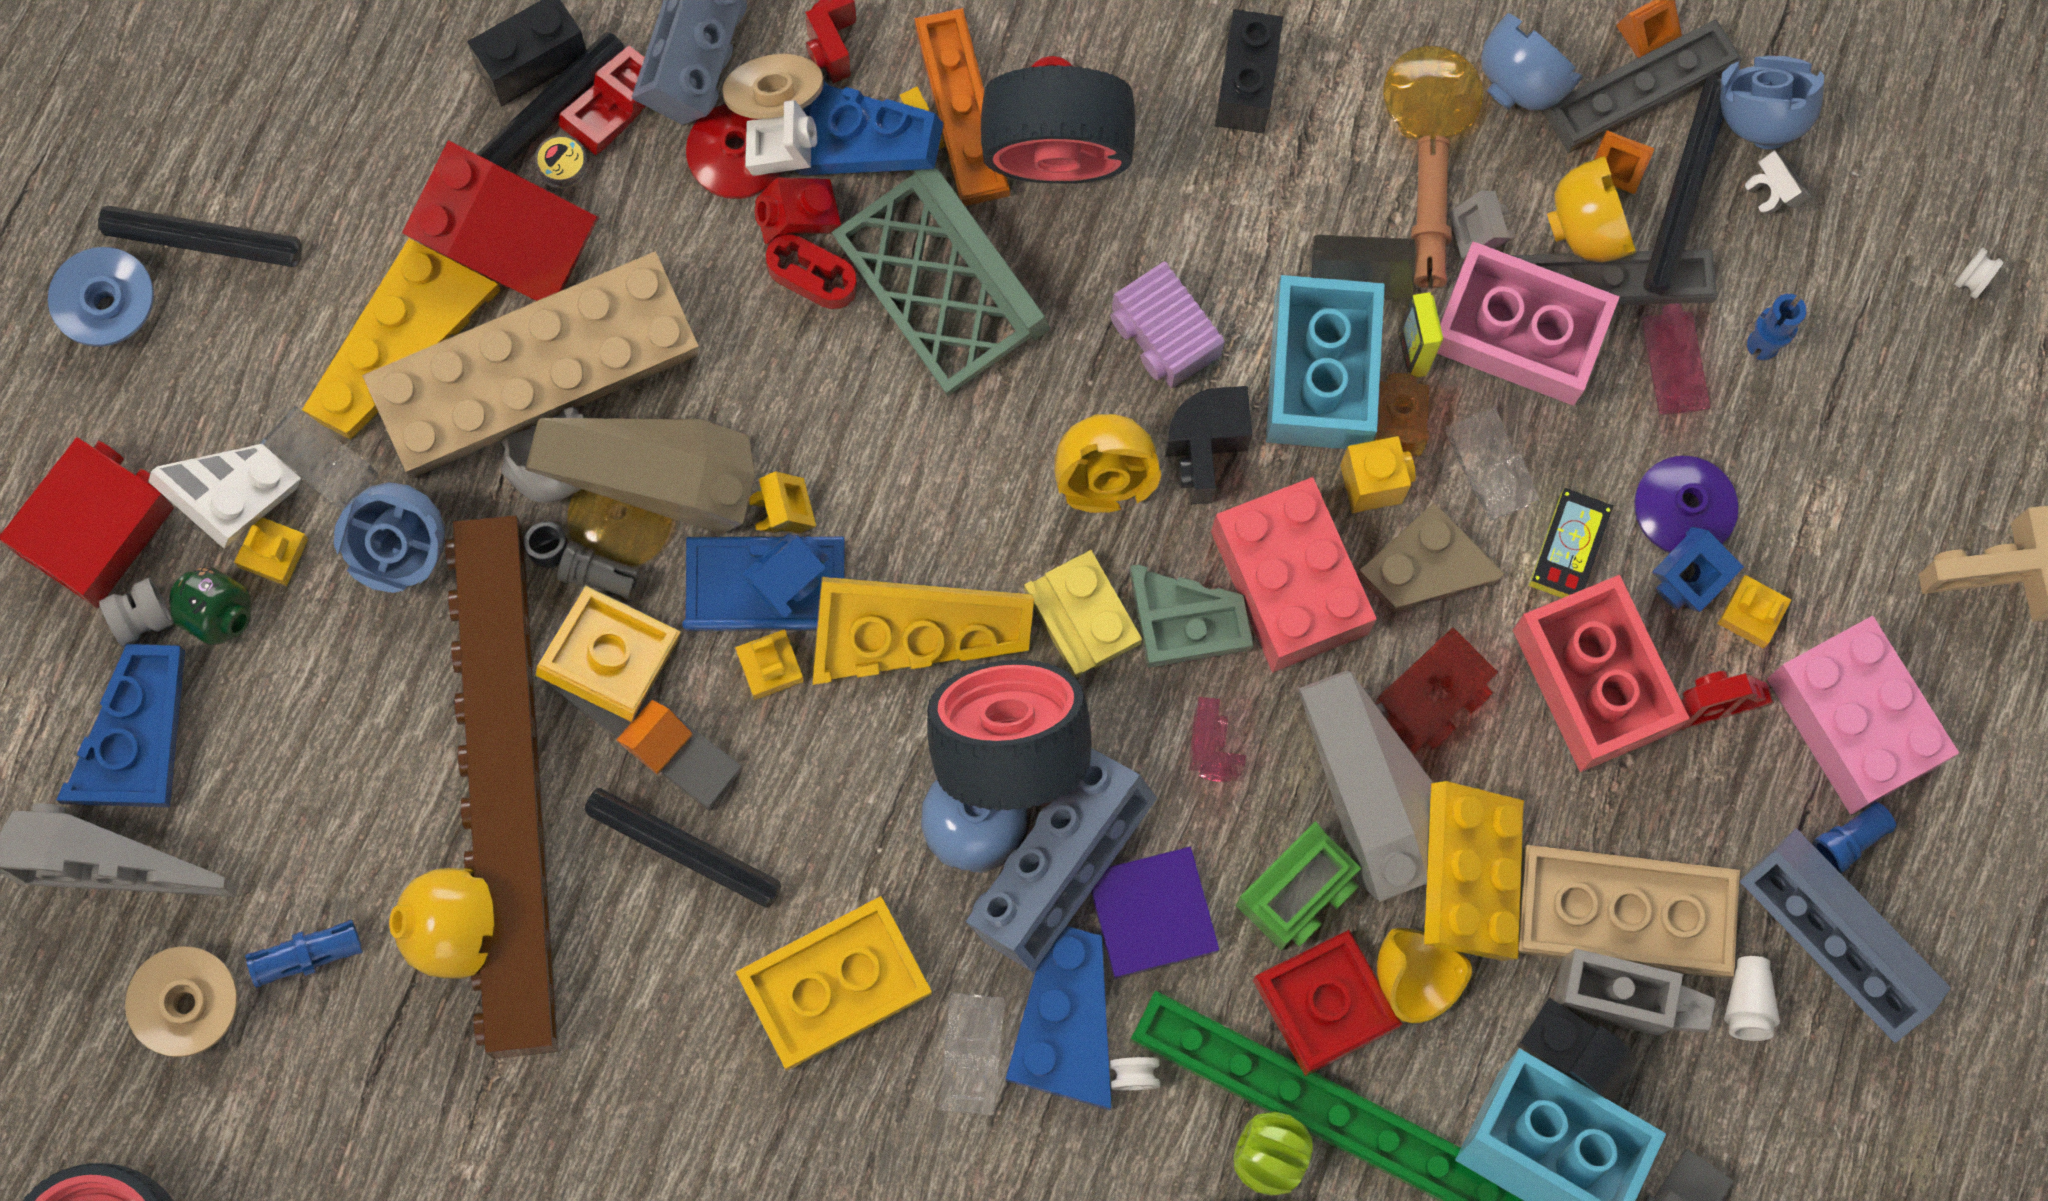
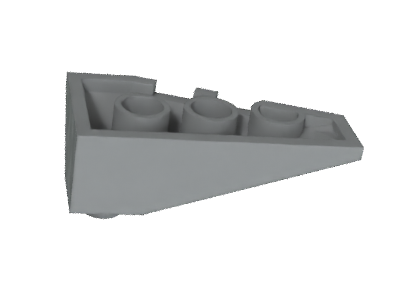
[1298,670,1433,902]
[0,803,237,897]

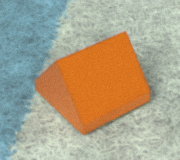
[1616,0,1682,58]
[1594,131,1654,194]
[616,700,693,775]

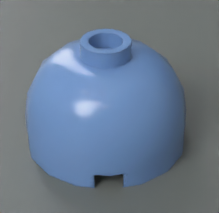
[1481,13,1583,111]
[1720,56,1824,149]
[334,482,445,593]
[921,780,1027,873]

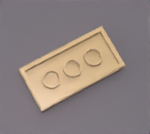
[1518,845,1740,979]

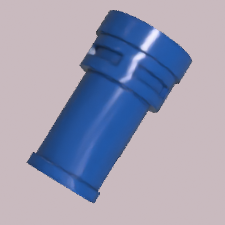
[1812,802,1896,874]

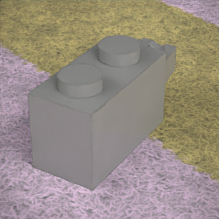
[1554,948,1715,1036]

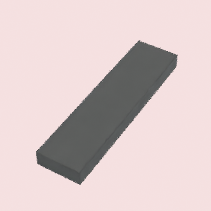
[1543,19,1742,153]
[1511,249,1717,305]
[542,679,743,811]

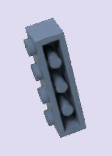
[632,0,747,125]
[966,748,1157,972]
[1739,828,1951,1043]

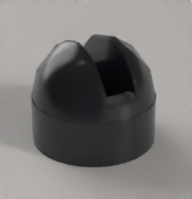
[524,522,568,569]

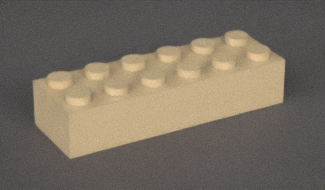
[362,251,699,479]

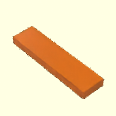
[914,8,1010,206]

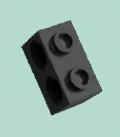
[1215,9,1283,134]

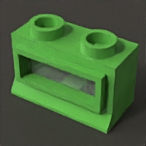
[1235,821,1361,951]

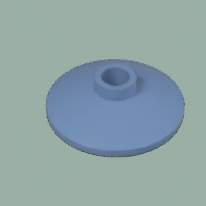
[48,247,154,347]

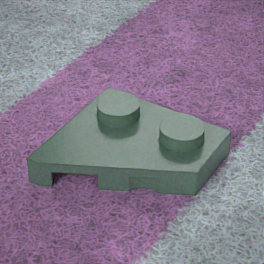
[1129,565,1253,668]

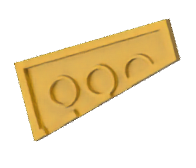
[302,238,501,440]
[812,577,1034,685]

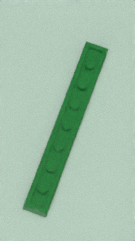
[1130,991,1524,1201]

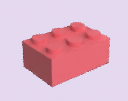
[1211,477,1377,673]
[1512,575,1690,772]

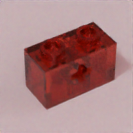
[1374,627,1498,754]

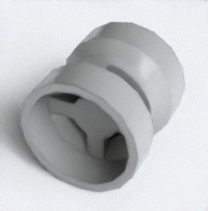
[99,577,173,648]

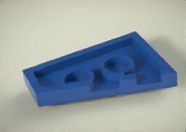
[795,80,944,175]
[56,644,185,808]
[1005,926,1111,1111]

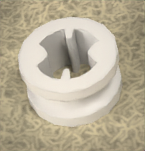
[1954,247,2004,299]
[1110,1057,1160,1091]

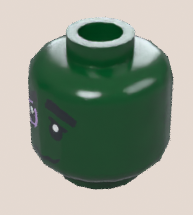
[169,566,251,645]

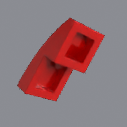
[558,45,646,156]

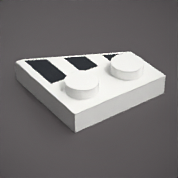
[148,444,301,549]

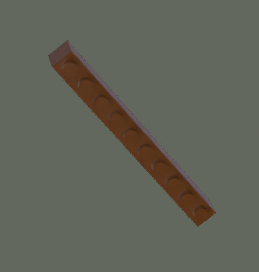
[445,515,559,1059]

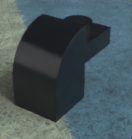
[1165,386,1252,505]
[1516,997,1637,1102]

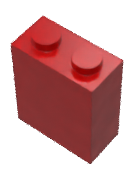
[0,437,174,609]

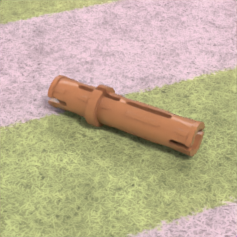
[1411,135,1452,288]

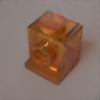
[1373,373,1429,457]

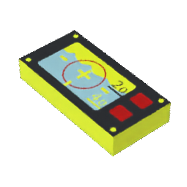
[1398,292,1443,379]
[1528,487,1613,598]

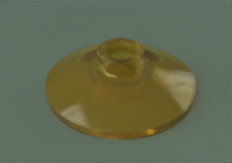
[567,489,672,567]

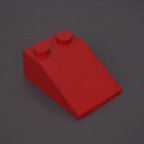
[402,140,599,301]

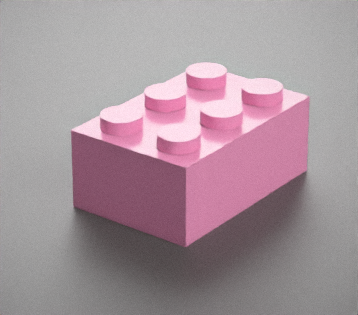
[1437,241,1619,406]
[1767,616,1959,815]

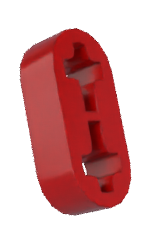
[766,234,857,309]

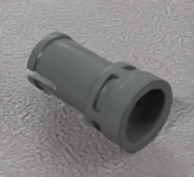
[557,540,640,600]

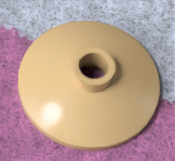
[722,54,823,119]
[125,946,238,1057]

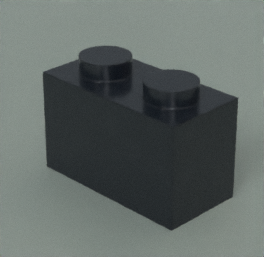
[467,0,586,107]

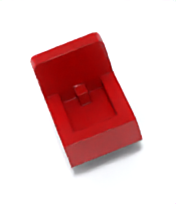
[805,0,857,84]
[754,177,841,244]

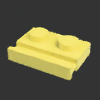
[1024,550,1142,678]

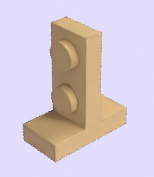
[1918,506,2048,622]

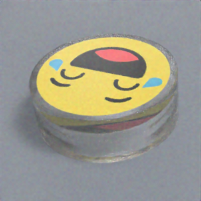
[535,135,588,189]

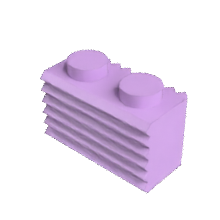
[1110,261,1225,388]

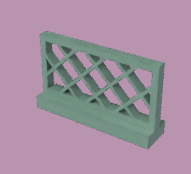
[831,166,1050,396]

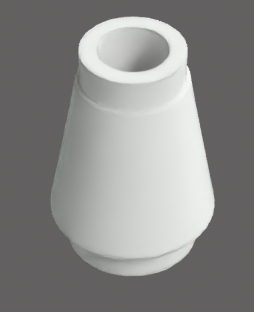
[1724,956,1780,1041]

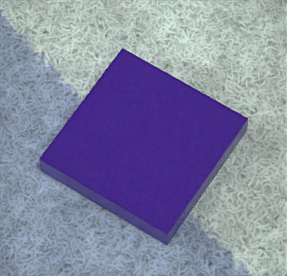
[1091,846,1220,980]

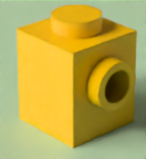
[1340,436,1416,513]

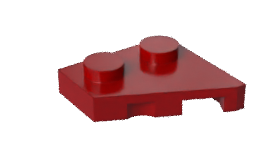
[1677,671,1774,731]

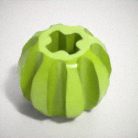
[1234,1112,1313,1196]

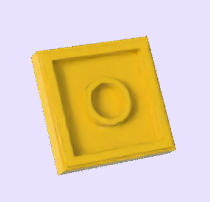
[535,586,681,722]

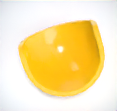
[1377,928,1472,1023]

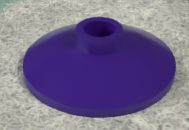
[1634,456,1738,553]

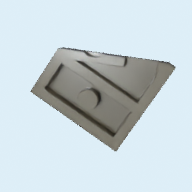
[1357,503,1504,613]

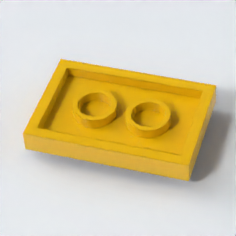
[1424,781,1524,961]
[736,896,932,1071]

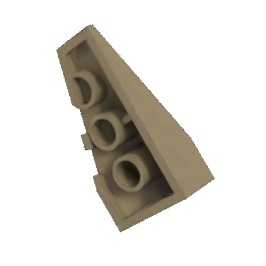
[525,418,755,534]

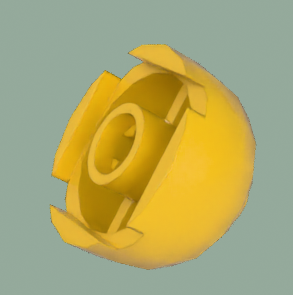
[1547,156,1636,262]
[1054,414,1162,513]
[389,868,494,979]

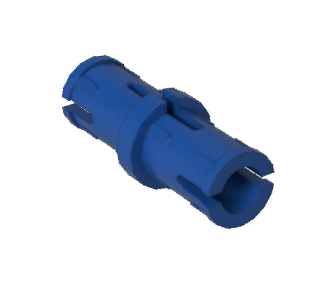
[1747,293,1806,360]
[245,919,363,988]

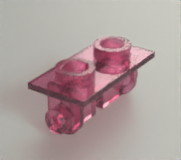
[1641,303,1710,415]

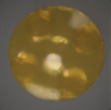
[1383,46,1483,140]

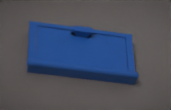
[683,536,845,631]

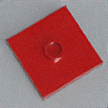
[1252,930,1402,1076]

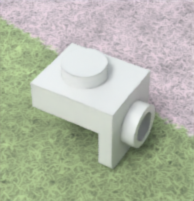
[746,100,817,176]

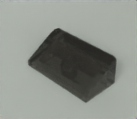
[1309,235,1416,300]

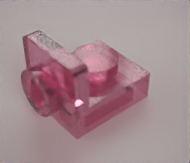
[1188,697,1246,782]

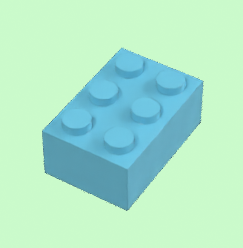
[1266,275,1385,449]
[1455,1048,1666,1201]

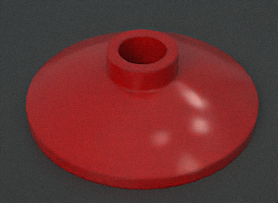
[686,104,782,199]

